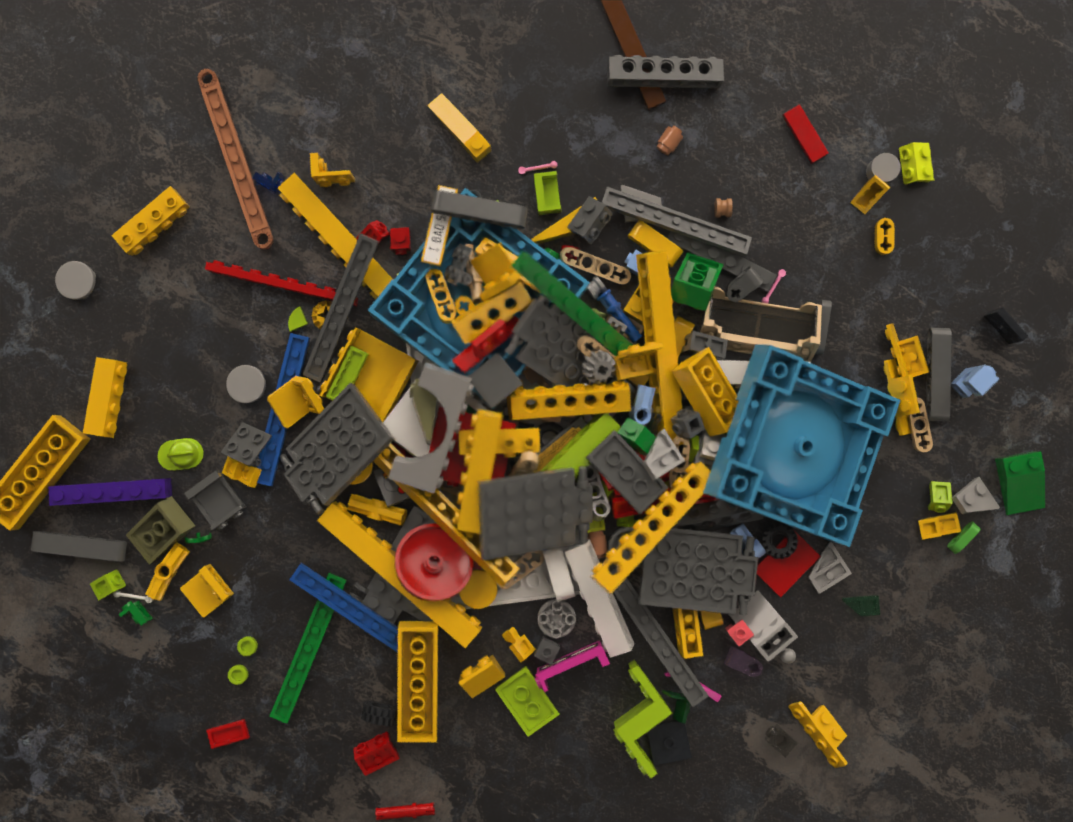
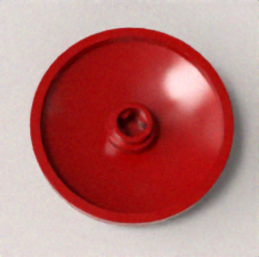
[394,523,474,602]

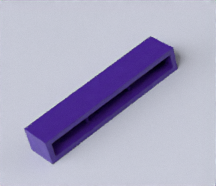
[48,478,172,506]

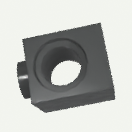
[534,636,560,665]

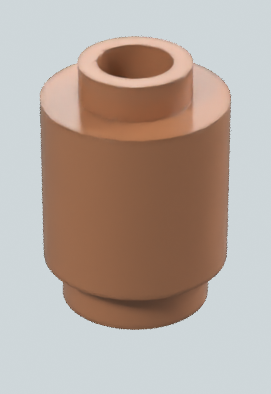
[656,126,683,156]
[588,530,608,558]

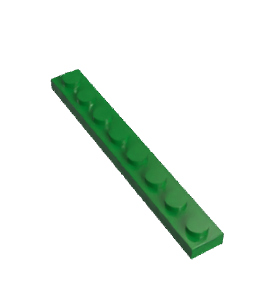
[510,251,633,356]
[269,572,347,724]

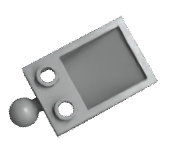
[728,590,798,664]

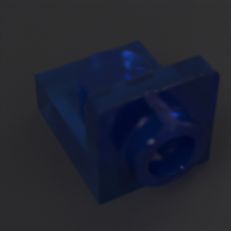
[252,172,285,194]

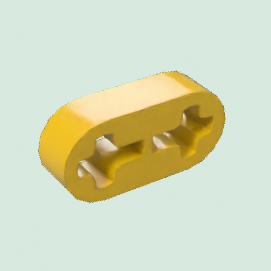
[875,218,894,255]

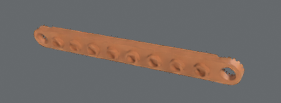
[197,69,273,249]

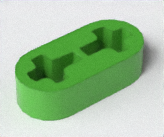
[947,521,980,554]

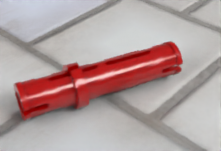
[375,802,435,821]

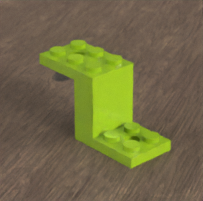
[613,660,672,778]

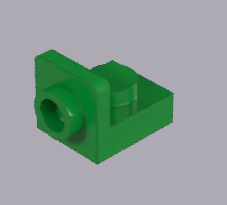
[118,601,153,626]

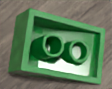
[671,252,724,311]
[995,451,1045,515]

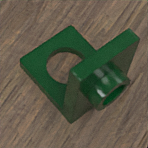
[662,690,690,724]

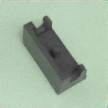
[681,331,728,360]

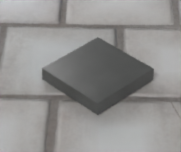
[468,353,523,409]

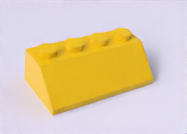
[671,347,739,437]

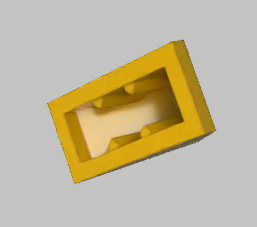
[850,175,890,214]

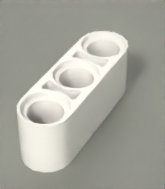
[542,547,576,602]

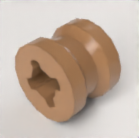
[715,198,732,218]

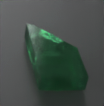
[842,595,880,616]

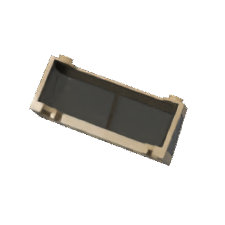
[699,287,822,362]

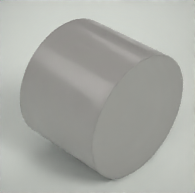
[866,153,900,184]

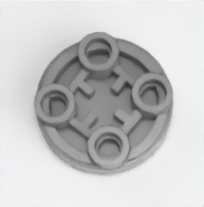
[55,261,96,300]
[226,365,266,403]
[538,599,576,639]

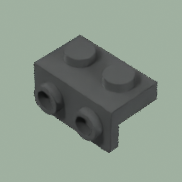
[567,196,613,244]

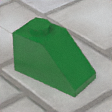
[618,418,656,456]

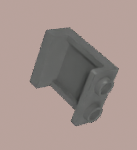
[184,470,247,531]

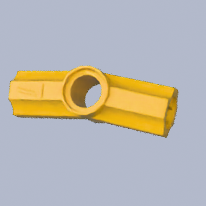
[348,494,407,525]
[145,542,190,601]

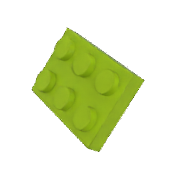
[495,666,560,737]

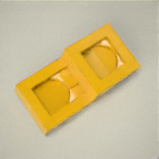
[222,457,261,488]
[918,512,961,540]

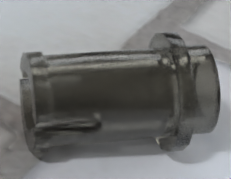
[645,412,662,436]

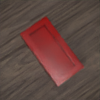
[206,719,250,749]

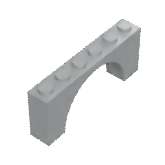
[388,363,474,493]

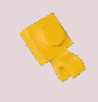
[502,627,536,663]

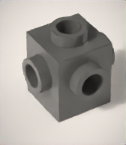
[670,409,705,438]

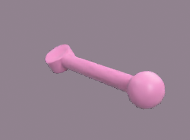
[518,161,558,175]
[762,269,786,303]

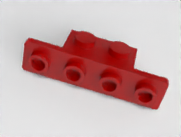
[452,315,519,373]

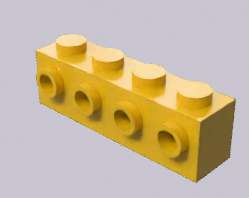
[111,186,190,256]
[83,357,127,438]
[459,428,540,458]

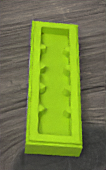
[326,345,369,400]

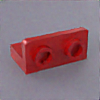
[353,731,400,776]

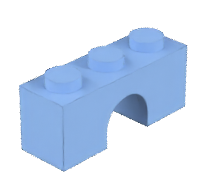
[951,365,999,398]

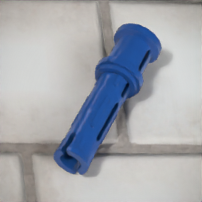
[596,289,642,343]

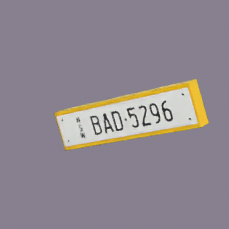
[421,185,458,267]

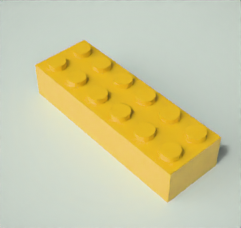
[0,415,91,531]
[397,621,438,742]

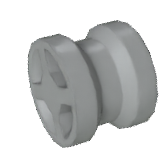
[587,276,607,300]

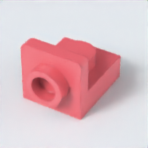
[725,620,754,646]

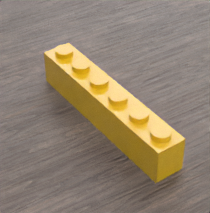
[454,409,502,534]

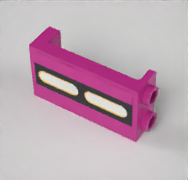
[535,640,610,692]

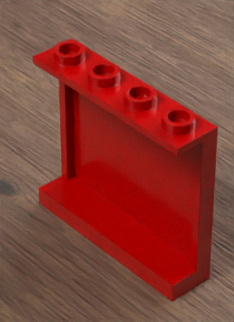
[429,407,516,487]

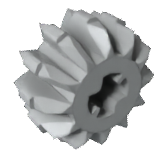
[582,350,616,384]

